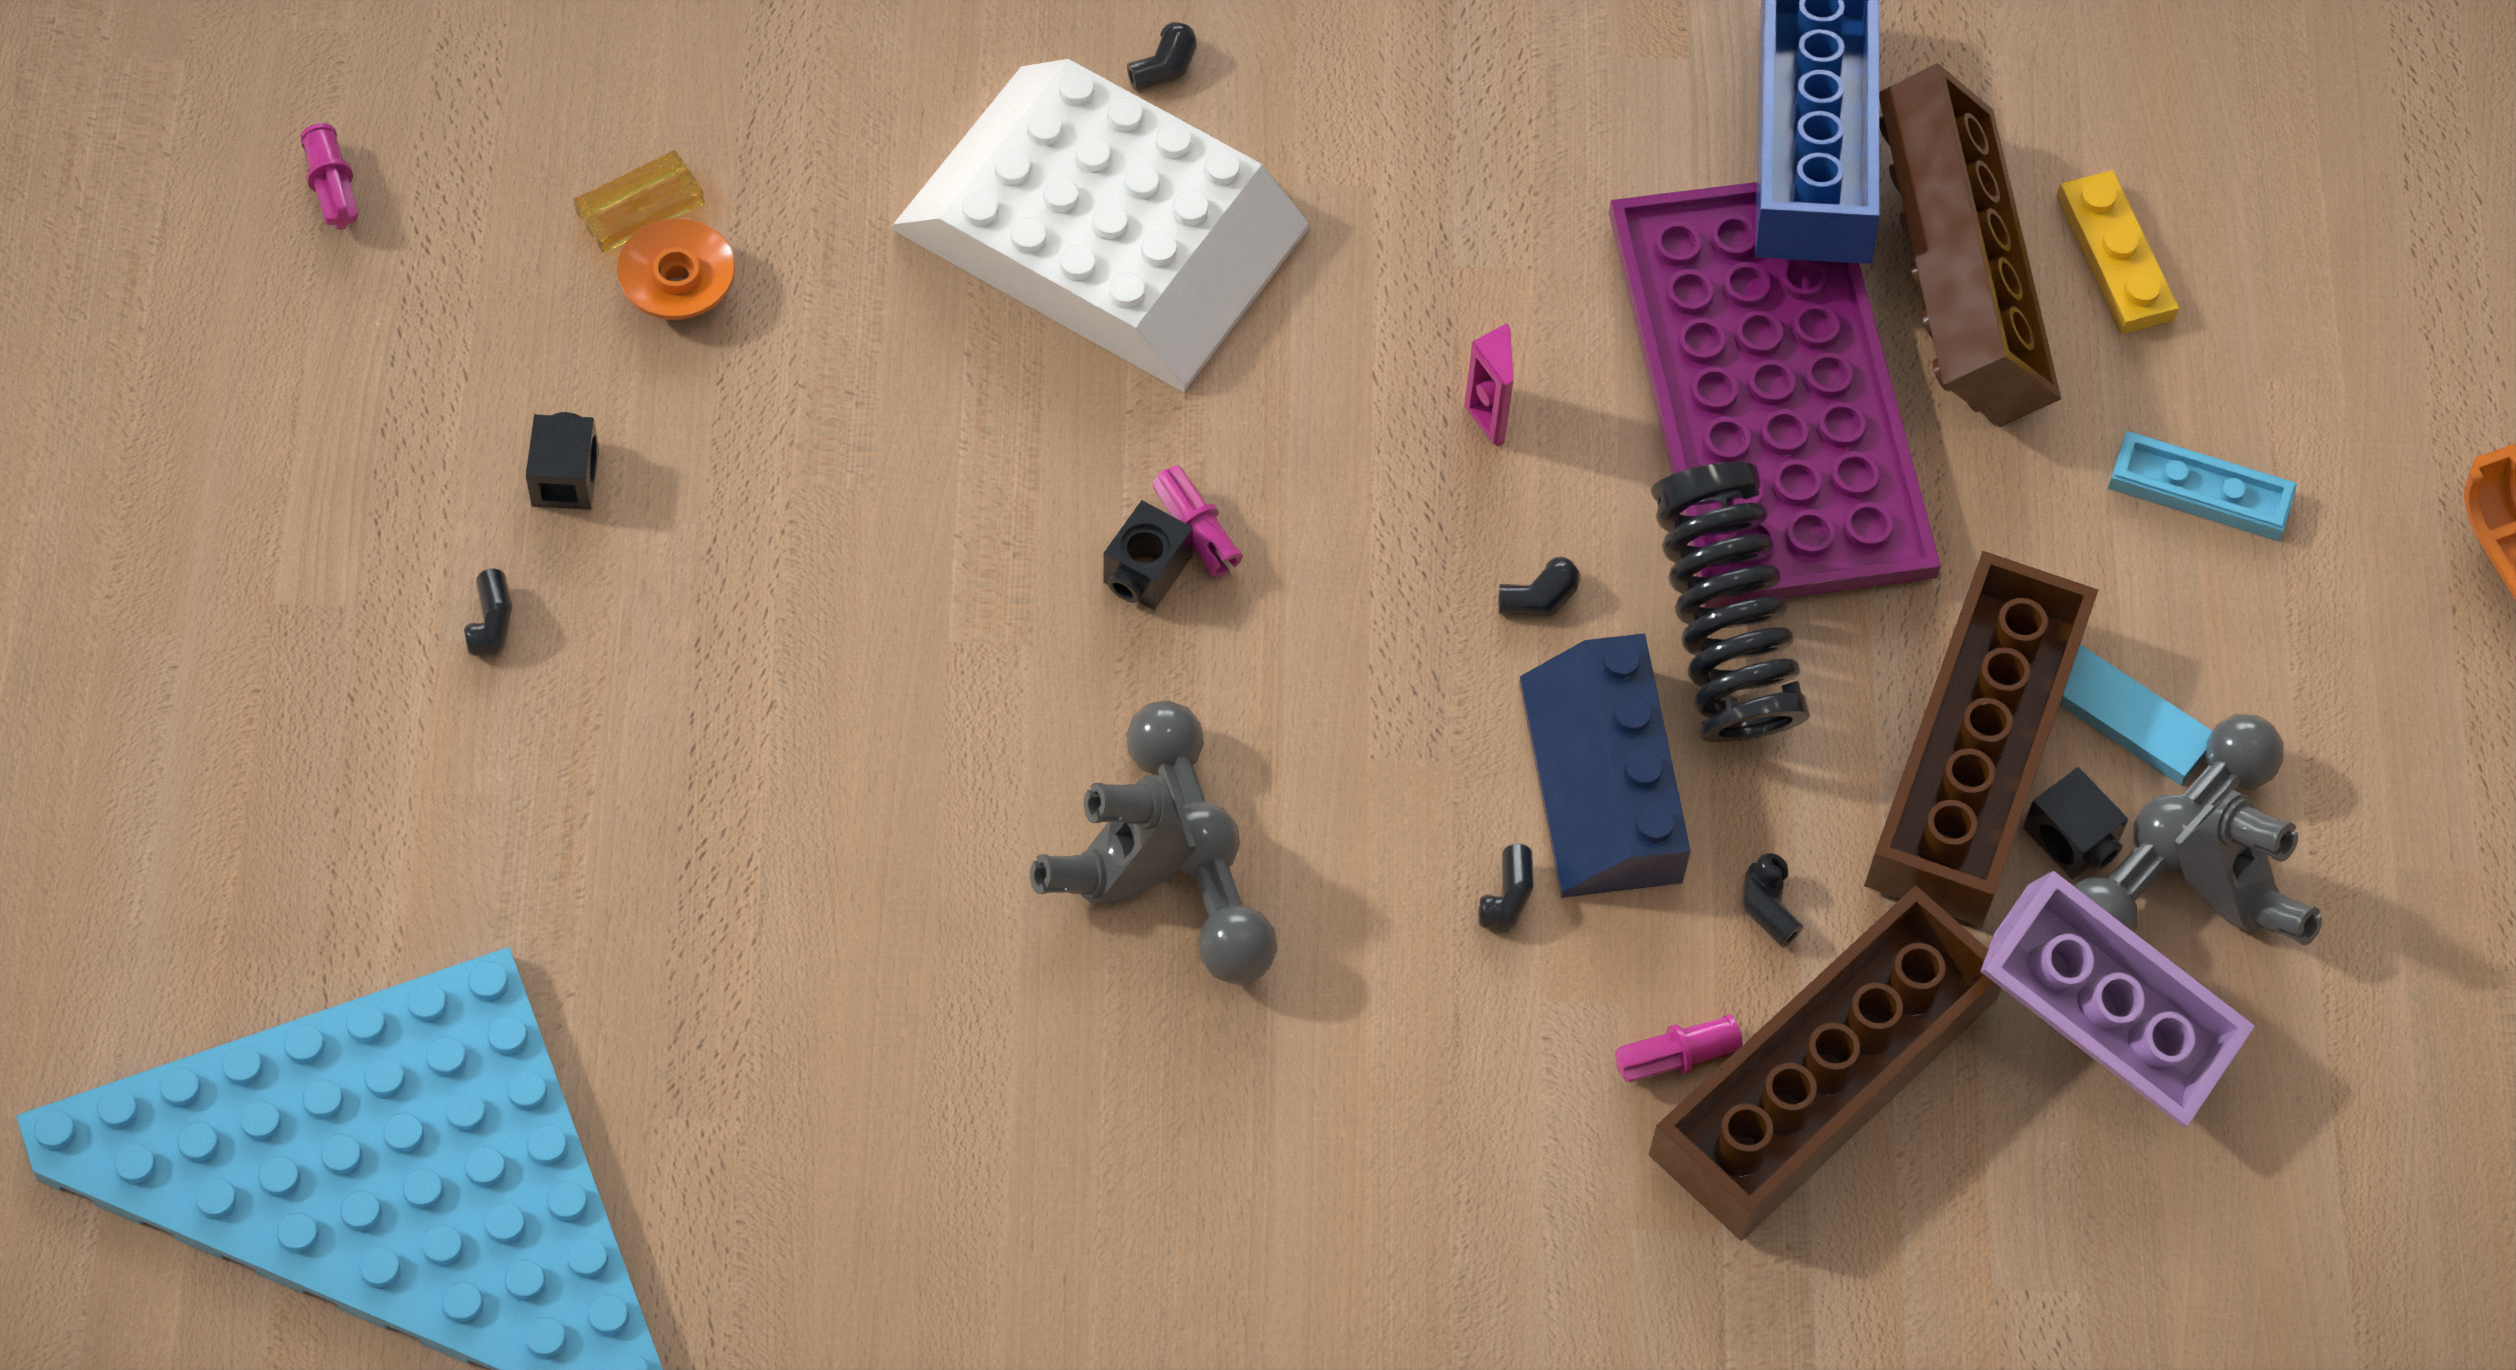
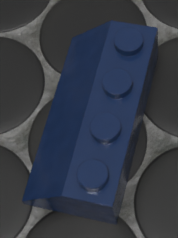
[1519,633,1691,898]

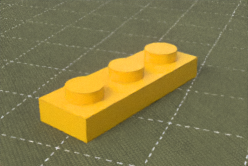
[2056,170,2179,335]

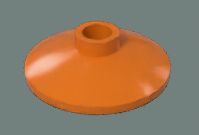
[617,218,735,320]

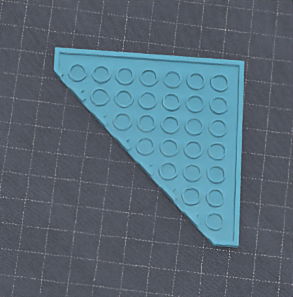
[16,947,663,1370]

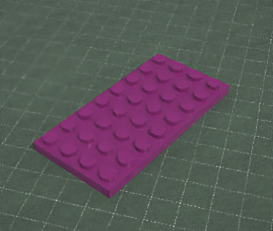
[1609,182,1941,608]

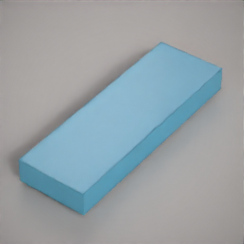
[2108,430,2298,541]
[2060,645,2212,786]

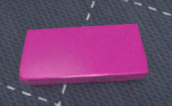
[1464,324,1514,447]

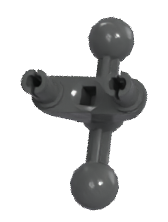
[1030,700,1278,985]
[2074,714,2322,946]

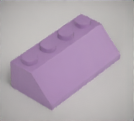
[1980,871,2255,1128]

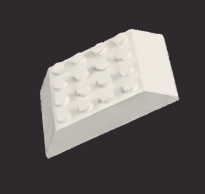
[893,59,1309,393]

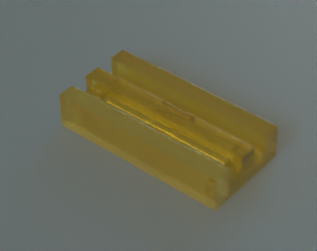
[573,150,705,253]

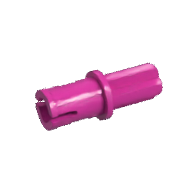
[300,123,358,230]
[1153,465,1243,578]
[1615,1014,1743,1083]

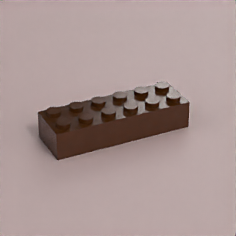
[1879,63,2062,427]
[1864,551,2099,927]
[1649,885,2002,1242]

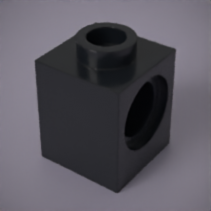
[526,412,599,510]
[1103,500,1193,610]
[2022,767,2129,880]

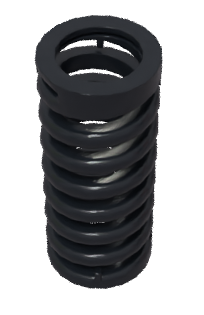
[1651,462,1810,742]

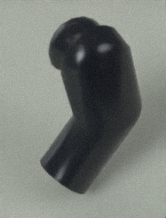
[1127,22,1197,90]
[1498,557,1580,616]
[464,568,512,656]
[1478,844,1534,932]
[1743,853,1804,948]

